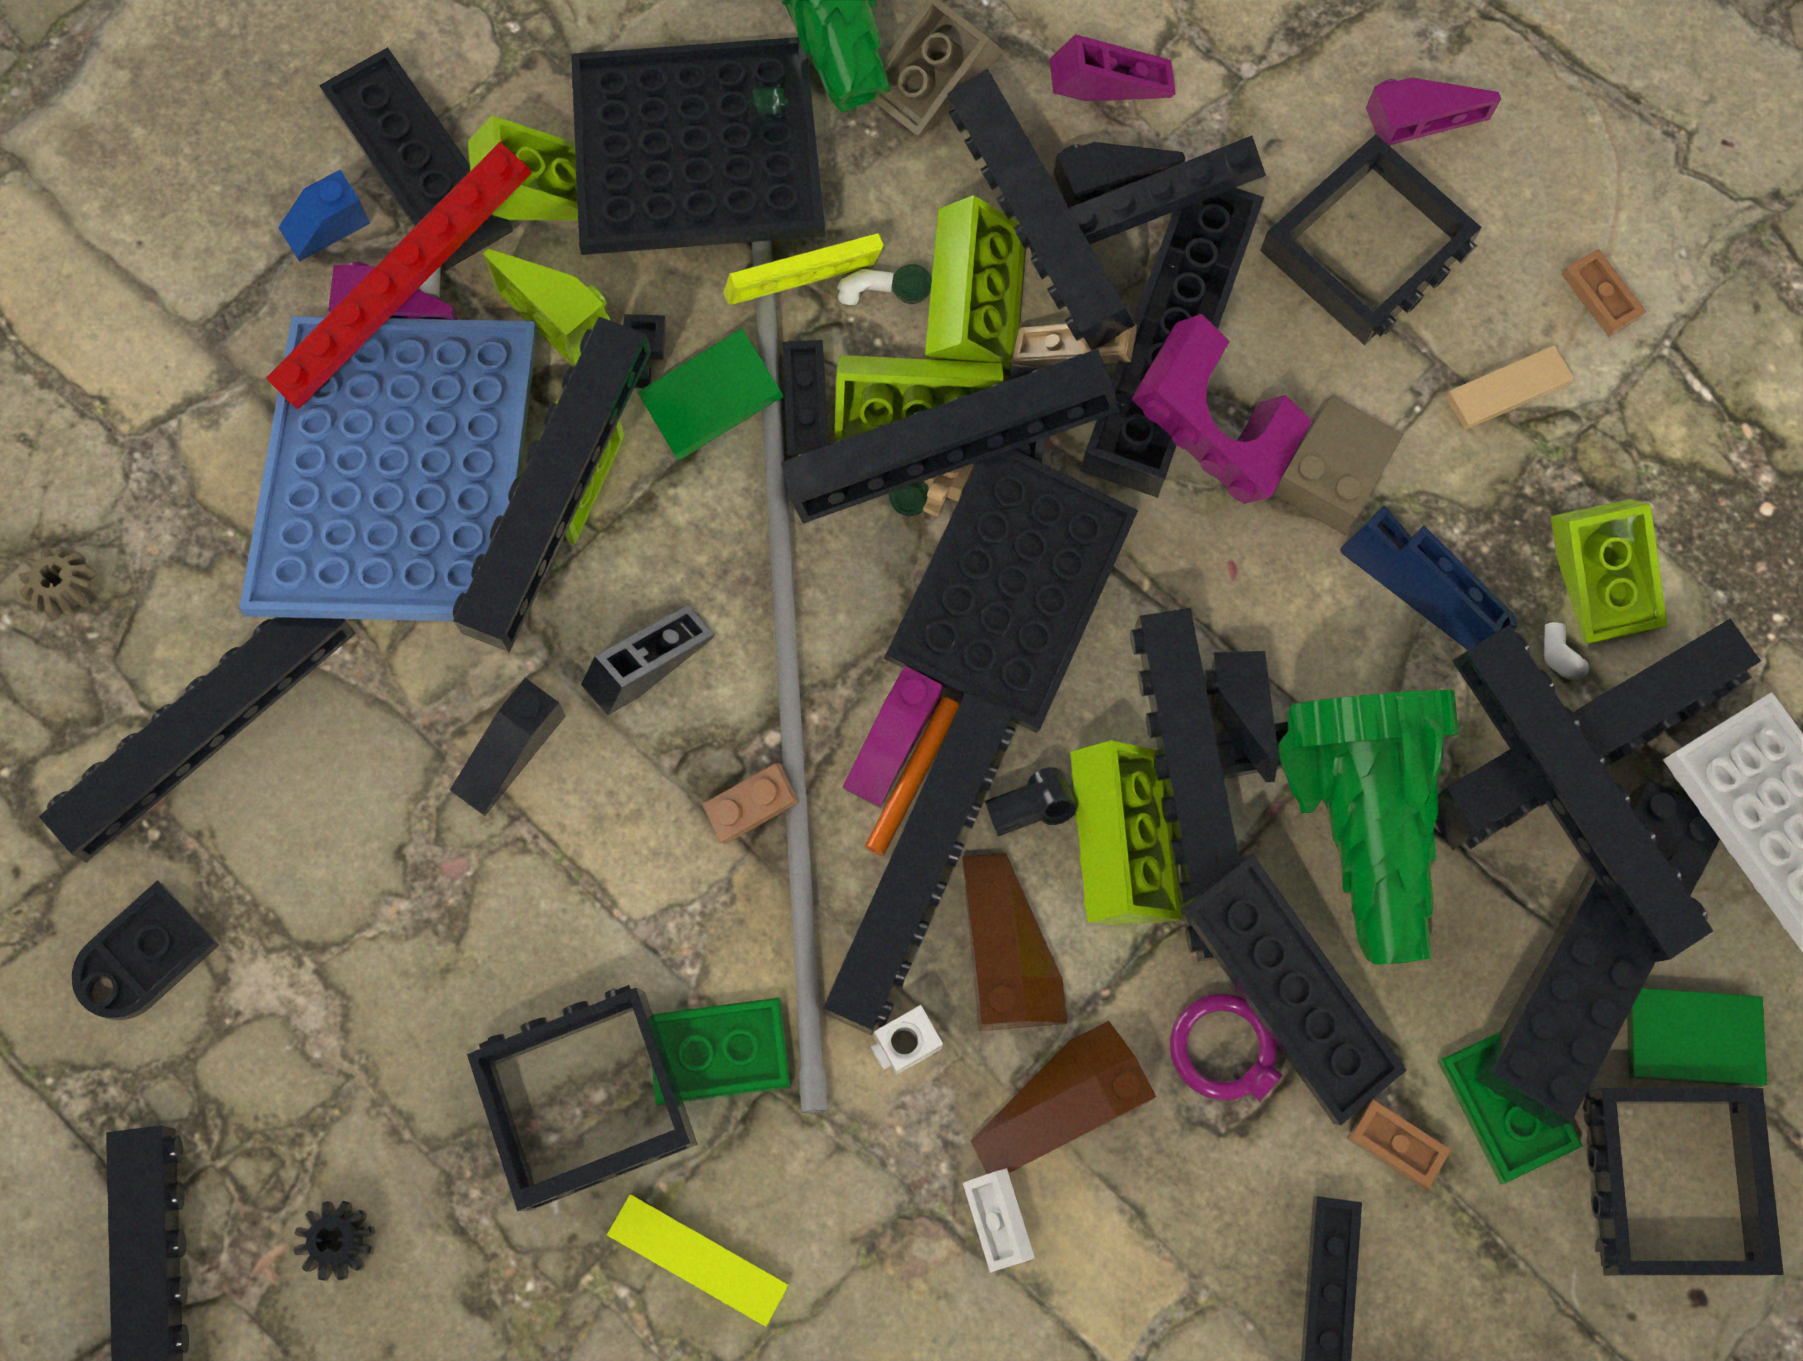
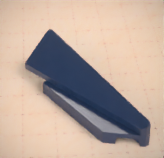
[1340,505,1517,650]

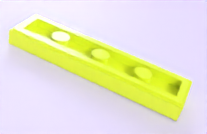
[723,233,884,305]
[607,1194,789,1327]

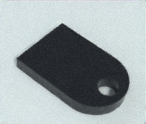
[72,880,219,1020]

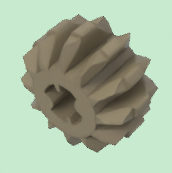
[19,545,97,620]

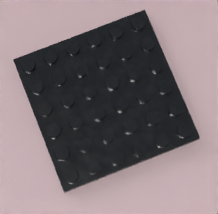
[571,37,825,255]

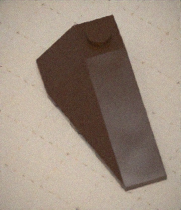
[962,853,1067,1031]
[971,1021,1156,1174]

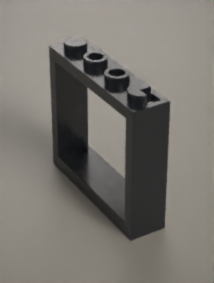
[1260,134,1482,346]
[467,985,698,1211]
[1583,1088,1784,1276]

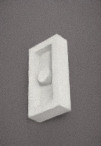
[963,1168,1035,1273]

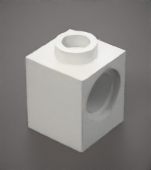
[871,1005,943,1076]

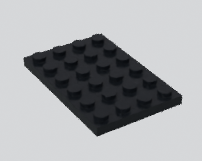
[883,449,1138,733]

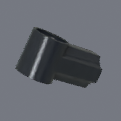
[985,767,1077,837]

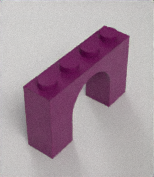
[1132,314,1312,504]

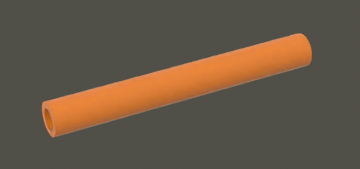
[865,697,960,856]

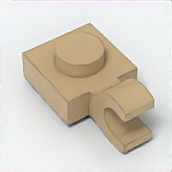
[920,464,974,517]

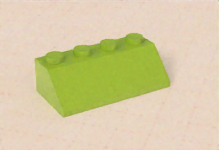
[925,195,1025,375]
[834,355,1004,443]
[1070,740,1182,926]

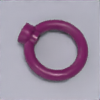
[1170,994,1283,1102]

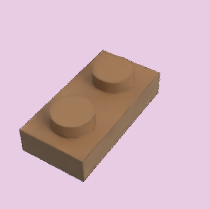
[1562,249,1646,337]
[702,763,799,843]
[1347,1099,1451,1190]

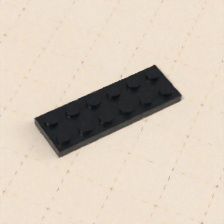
[319,47,513,271]
[1179,854,1407,1126]

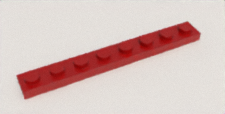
[266,142,532,410]

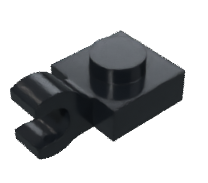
[623,314,666,389]

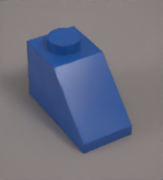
[278,170,370,262]

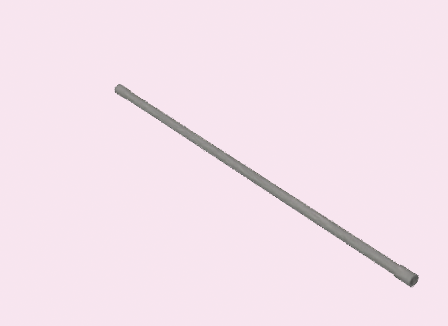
[752,240,828,1113]

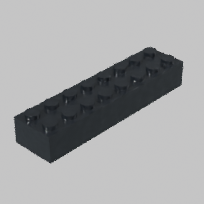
[1080,188,1264,498]
[1435,618,1761,850]
[1475,779,1720,1129]

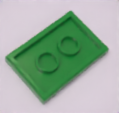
[637,328,784,461]
[1627,988,1767,1087]
[652,998,790,1106]
[1438,1031,1583,1185]

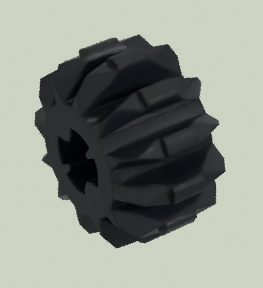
[294,1201,375,1281]

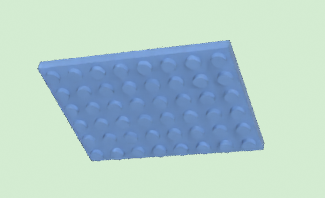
[239,316,538,621]

